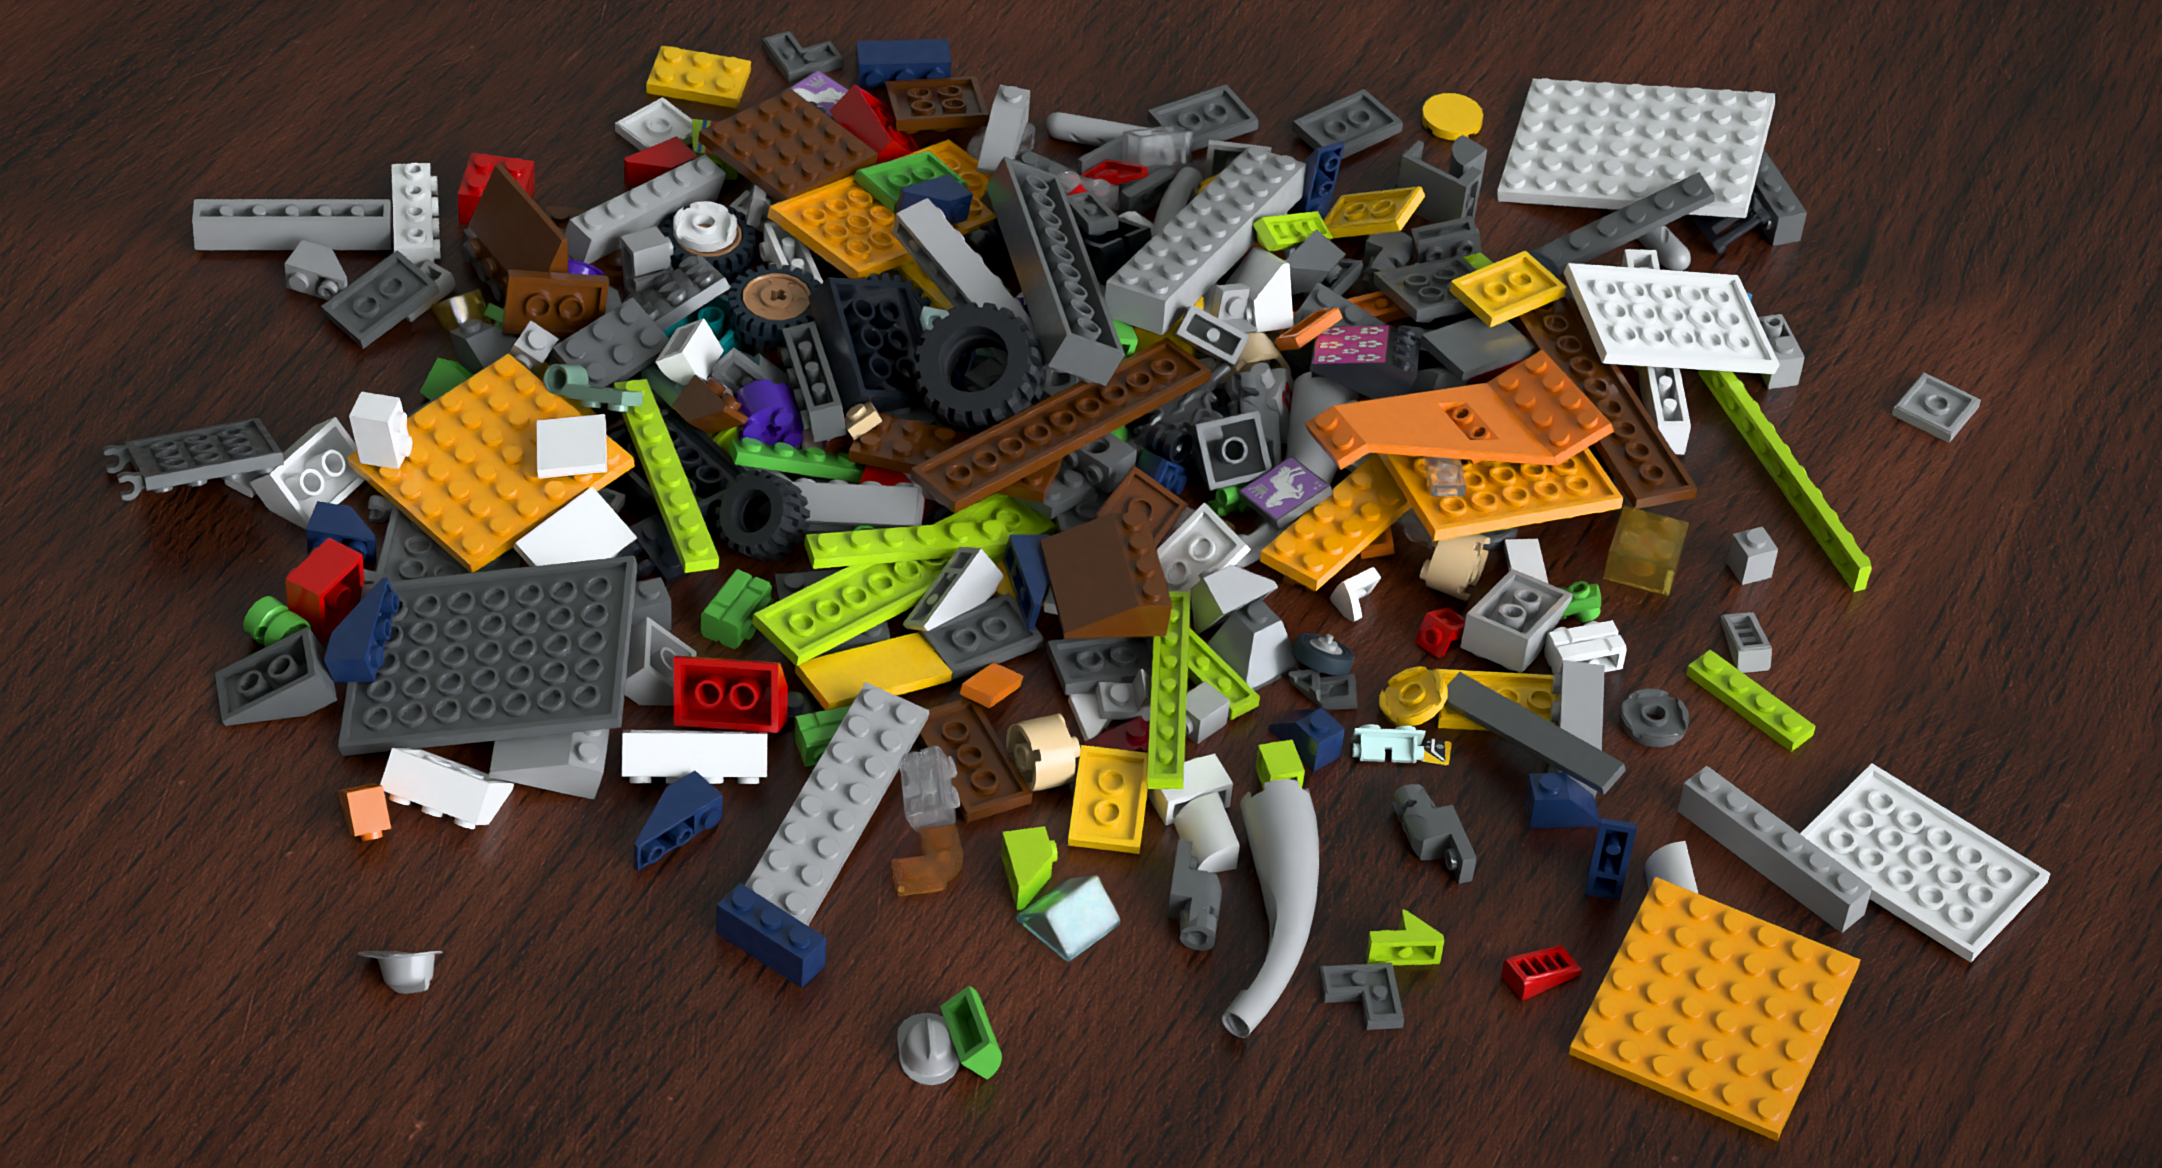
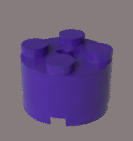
[736,379,804,447]

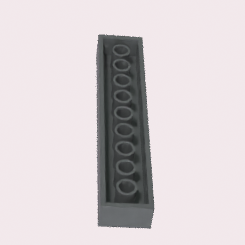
[986,156,1125,386]

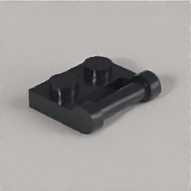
[1690,193,1771,255]

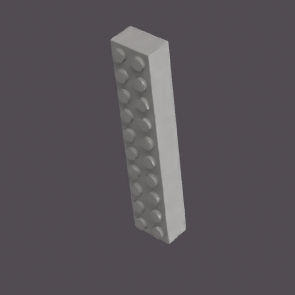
[1105,146,1306,335]

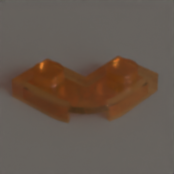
[891,824,963,896]

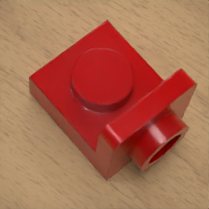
[1415,607,1466,658]

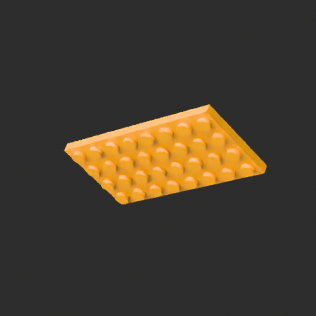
[767,139,997,279]

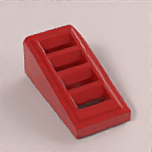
[1501,945,1582,1001]

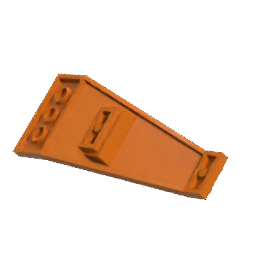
[1305,349,1614,470]

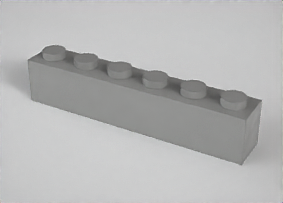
[565,154,726,264]
[892,198,1041,367]
[192,199,392,251]
[1677,766,1872,933]

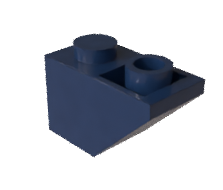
[1136,449,1188,495]
[306,501,377,565]

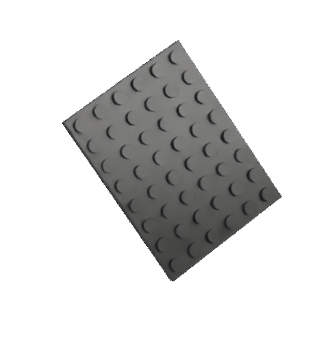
[338,555,638,756]

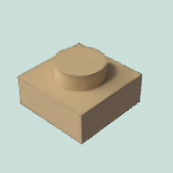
[844,400,882,440]

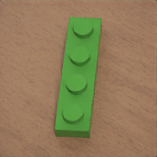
[728,437,865,483]

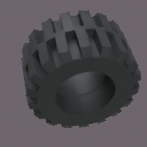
[715,470,810,562]

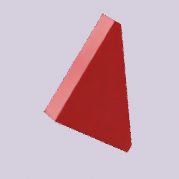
[1066,159,1149,193]

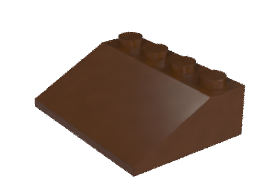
[466,163,568,295]
[1040,512,1172,639]

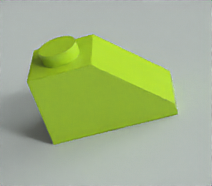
[1001,826,1058,910]

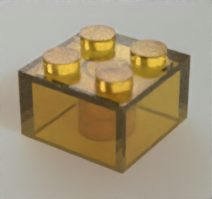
[1603,506,1689,596]

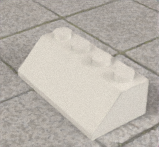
[622,730,767,784]

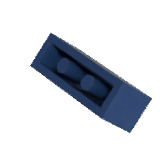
[855,39,951,88]
[716,883,826,988]

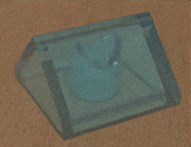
[1017,875,1120,962]

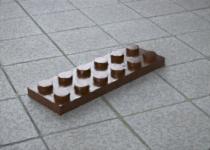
[849,413,1062,503]

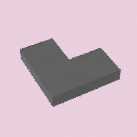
[762,31,844,83]
[1319,963,1404,1030]

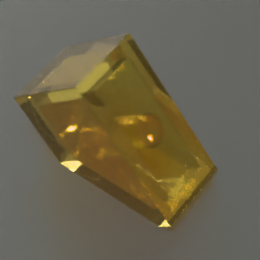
[431,289,492,335]

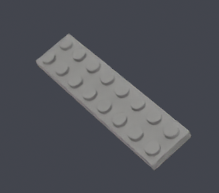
[745,682,929,926]

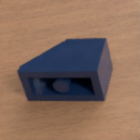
[895,174,973,225]
[1268,707,1345,772]
[1523,773,1600,829]

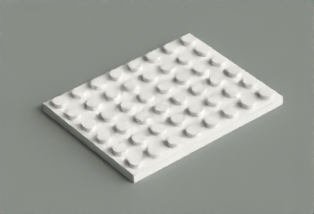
[1497,78,1775,218]

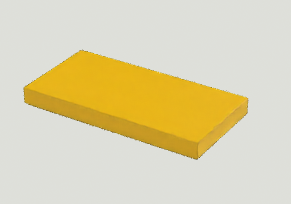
[795,632,952,710]
[1436,669,1557,731]

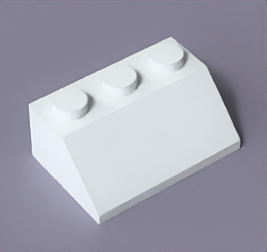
[1225,247,1294,333]
[249,417,365,530]
[380,748,515,829]

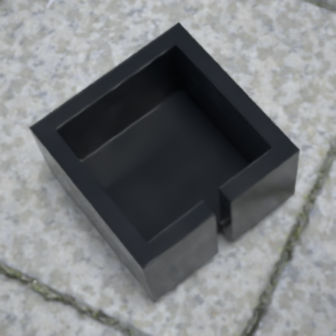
[1078,217,1152,285]

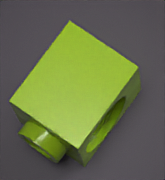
[1255,740,1305,790]

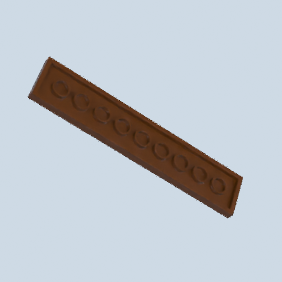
[1512,278,1698,509]
[911,337,1211,514]

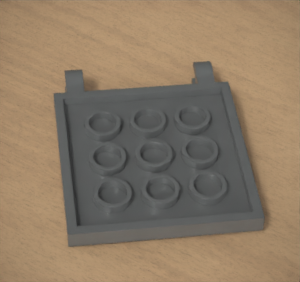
[102,418,284,501]
[364,495,523,584]

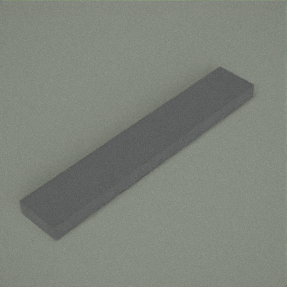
[1444,672,1626,795]

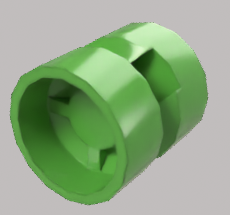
[243,596,311,647]

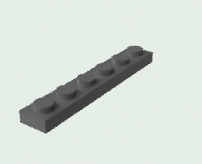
[1532,172,1715,274]

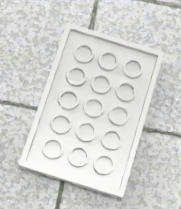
[1563,263,1779,374]
[1800,763,2050,962]

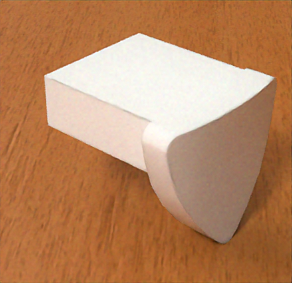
[1330,567,1381,622]

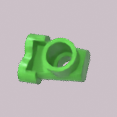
[1207,481,1253,517]
[1558,581,1601,622]

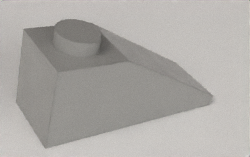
[977,85,1030,175]
[903,546,1004,631]

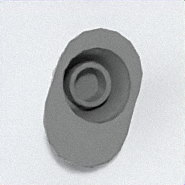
[358,951,442,994]
[897,1013,960,1085]

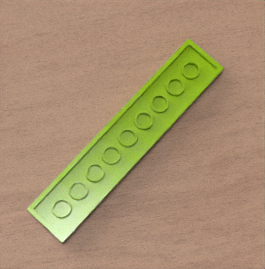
[752,493,1056,666]

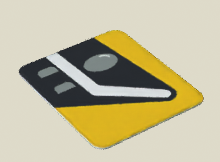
[1421,738,1452,765]

